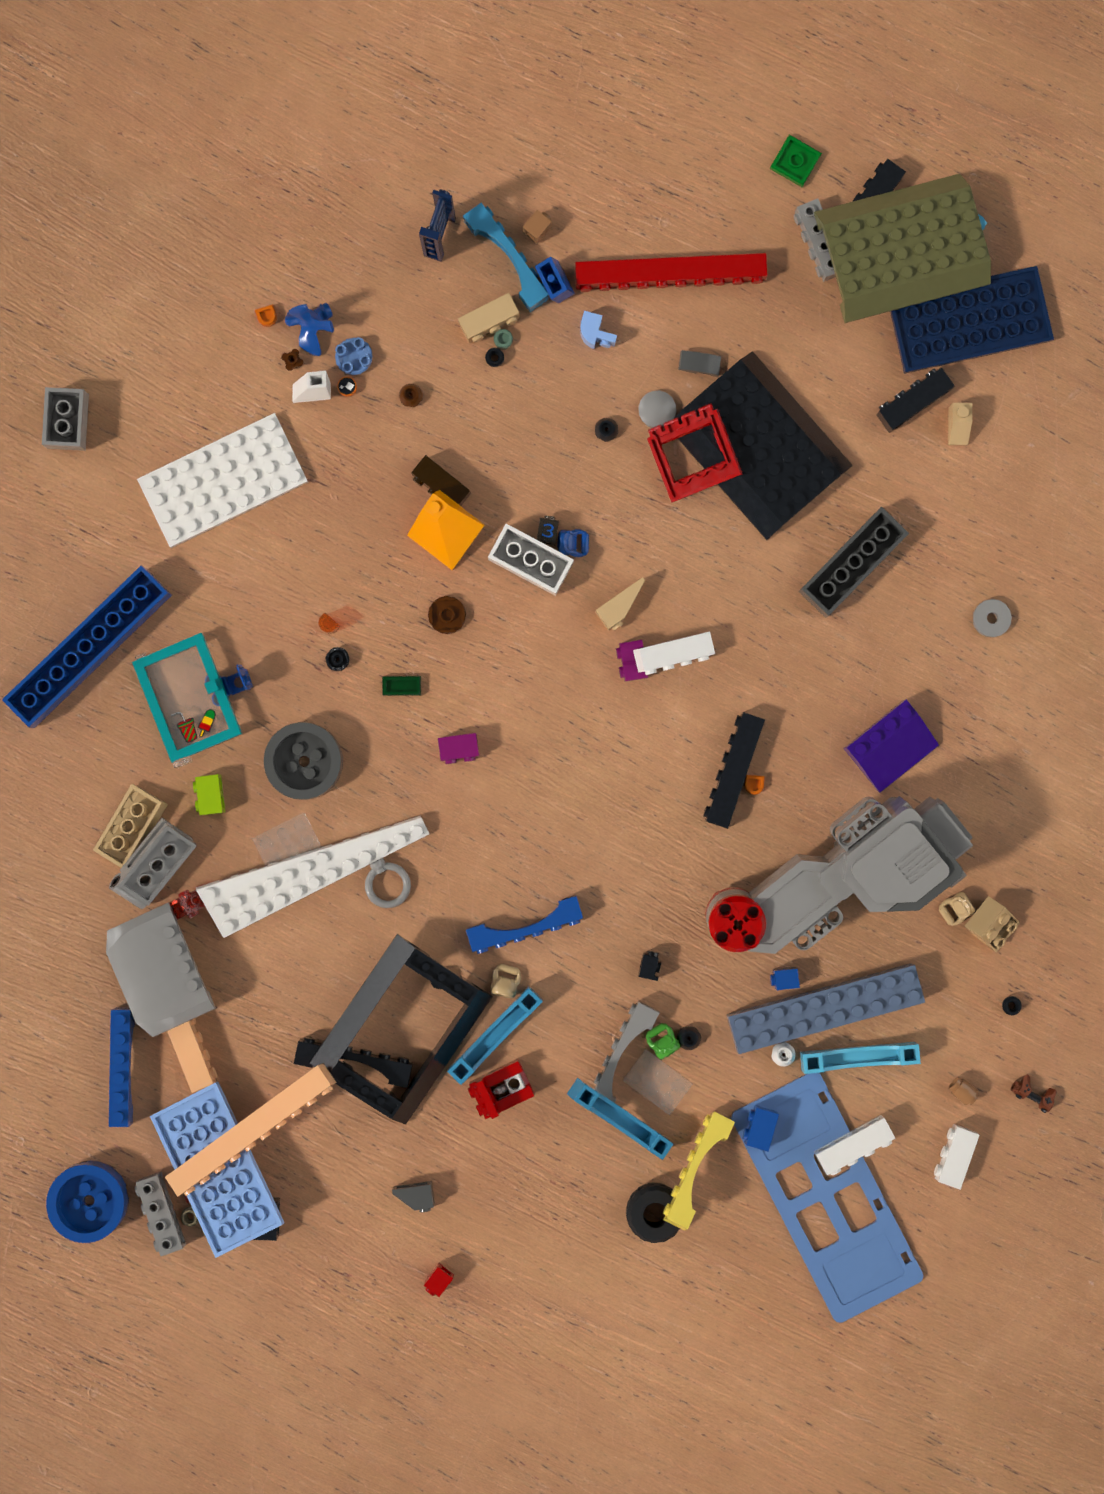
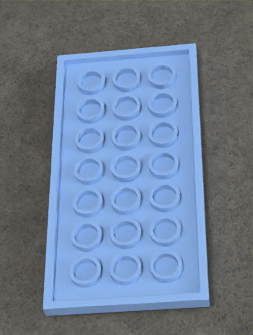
[150,1082,285,1258]

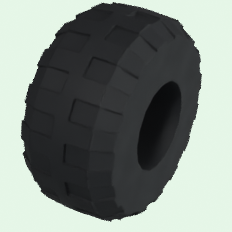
[626,1182,680,1243]

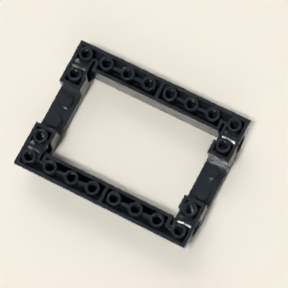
[310,934,493,1124]

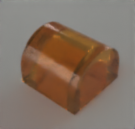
[318,613,340,634]

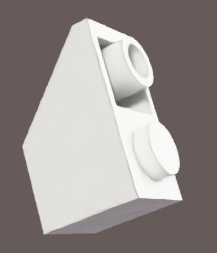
[293,371,331,403]

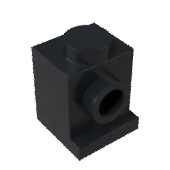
[638,951,661,981]

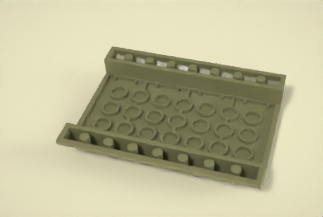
[814,174,991,323]

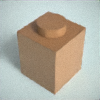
[522,210,552,244]

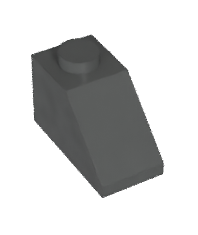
[392,1181,435,1212]

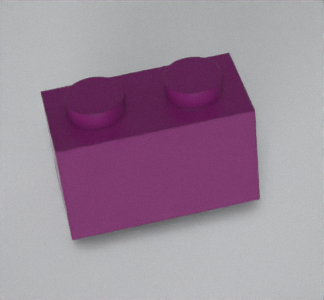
[438,733,479,764]

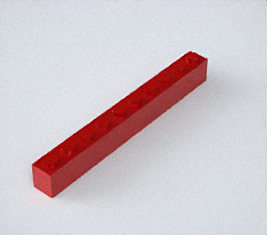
[575,253,767,292]

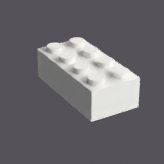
[488,524,574,596]

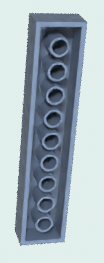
[726,963,925,1054]

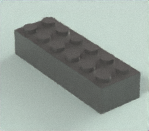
[798,507,909,618]

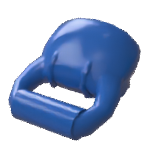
[557,529,589,557]

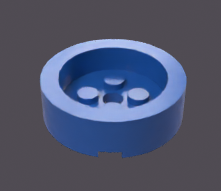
[46,1161,129,1243]

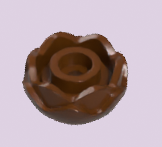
[399,384,423,407]

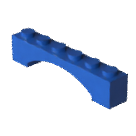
[466,895,583,954]
[109,1008,135,1127]

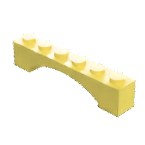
[663,1111,735,1230]

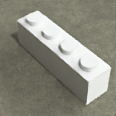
[633,632,715,675]
[814,1115,895,1175]

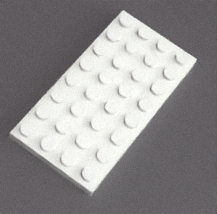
[137,413,308,548]

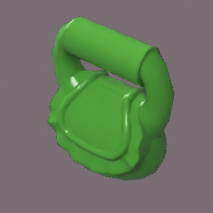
[646,1023,680,1060]

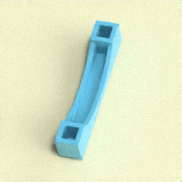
[800,1042,921,1074]

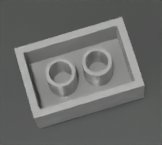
[42,387,89,451]

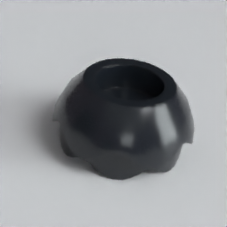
[595,418,618,442]
[325,647,350,671]
[677,1026,701,1050]

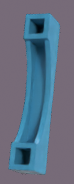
[463,202,549,312]
[447,986,543,1085]
[567,1078,673,1160]

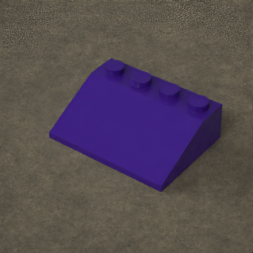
[843,699,939,793]

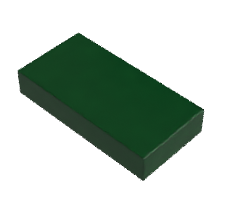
[382,676,421,696]

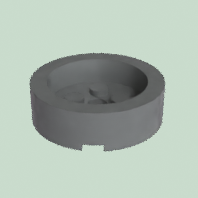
[264,722,343,800]

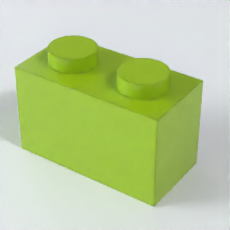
[193,774,226,815]

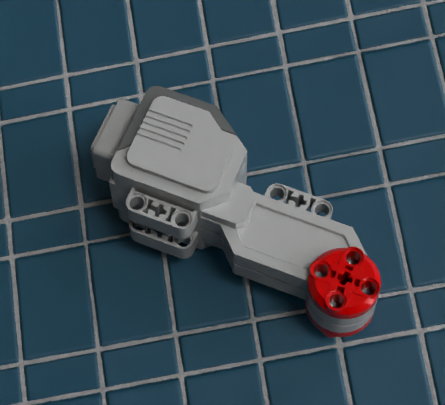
[705,796,973,954]

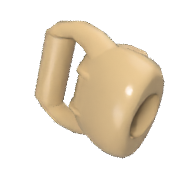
[939,892,976,926]
[491,964,521,998]

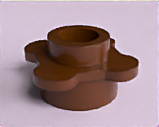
[281,349,303,371]

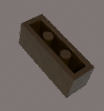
[411,455,471,506]

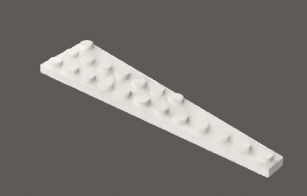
[196,816,429,938]

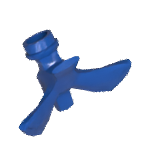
[285,303,334,356]

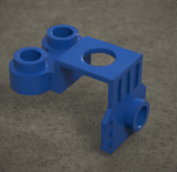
[205,664,253,706]

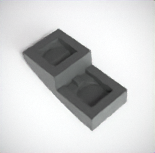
[678,350,721,376]

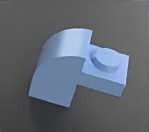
[580,311,617,349]

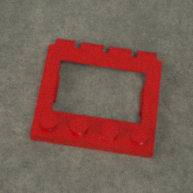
[647,403,743,503]

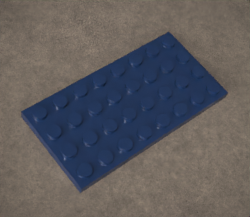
[890,266,1054,374]

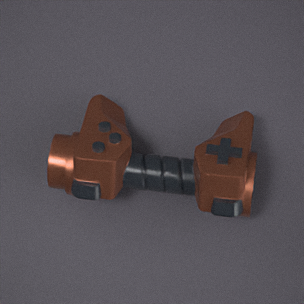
[1011,1074,1057,1113]

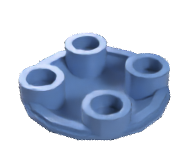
[335,337,373,375]

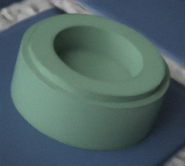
[494,329,513,349]

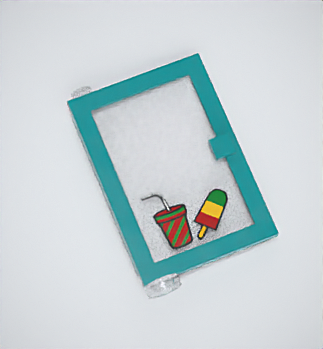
[132,633,243,768]

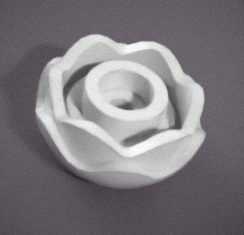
[771,1042,796,1067]

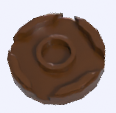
[428,596,466,635]

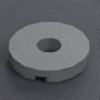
[973,599,1012,637]

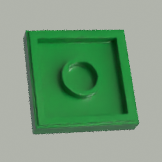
[770,134,822,187]

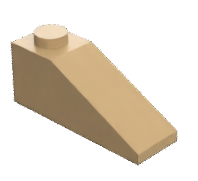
[595,577,645,631]

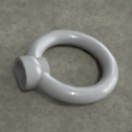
[365,858,411,908]

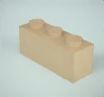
[458,293,520,343]

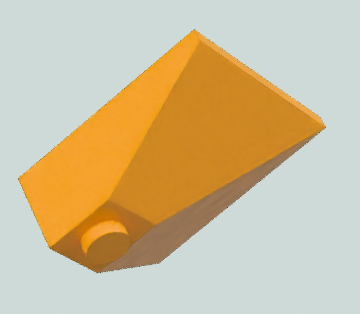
[407,490,485,570]

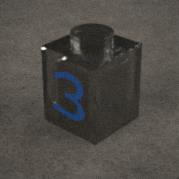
[537,516,559,546]

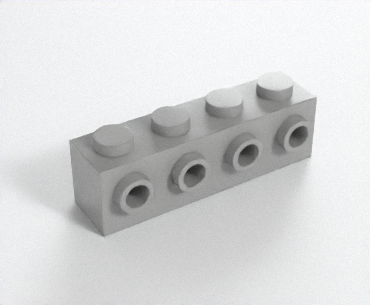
[794,199,836,282]
[135,1172,186,1256]

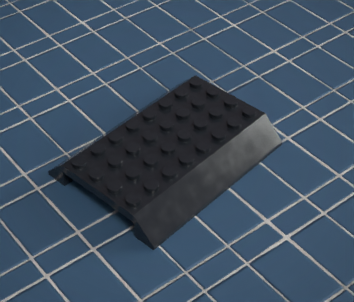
[674,351,853,540]

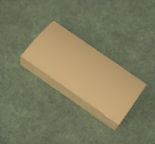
[93,784,168,868]

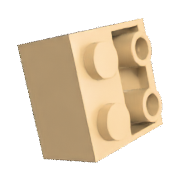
[965,896,1020,952]

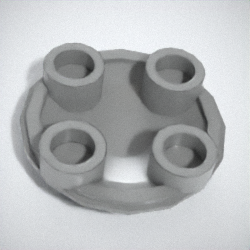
[638,390,676,428]

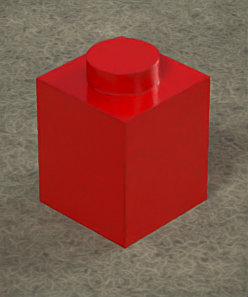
[424,1263,454,1297]

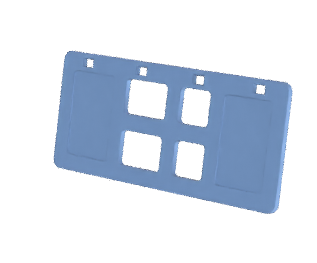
[731,1073,923,1323]

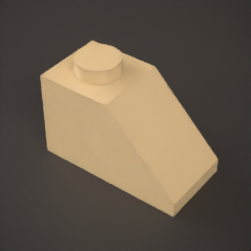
[948,403,972,445]

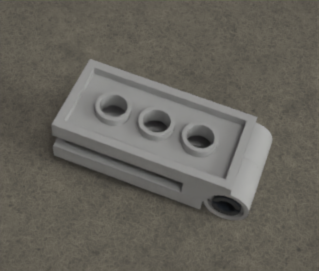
[109,818,197,909]

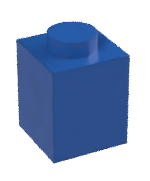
[770,967,800,990]

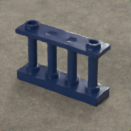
[419,189,456,262]

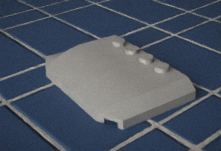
[106,902,216,1037]

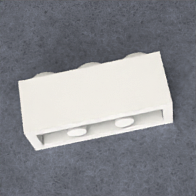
[934,1124,979,1190]

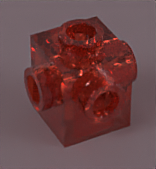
[169,890,205,920]

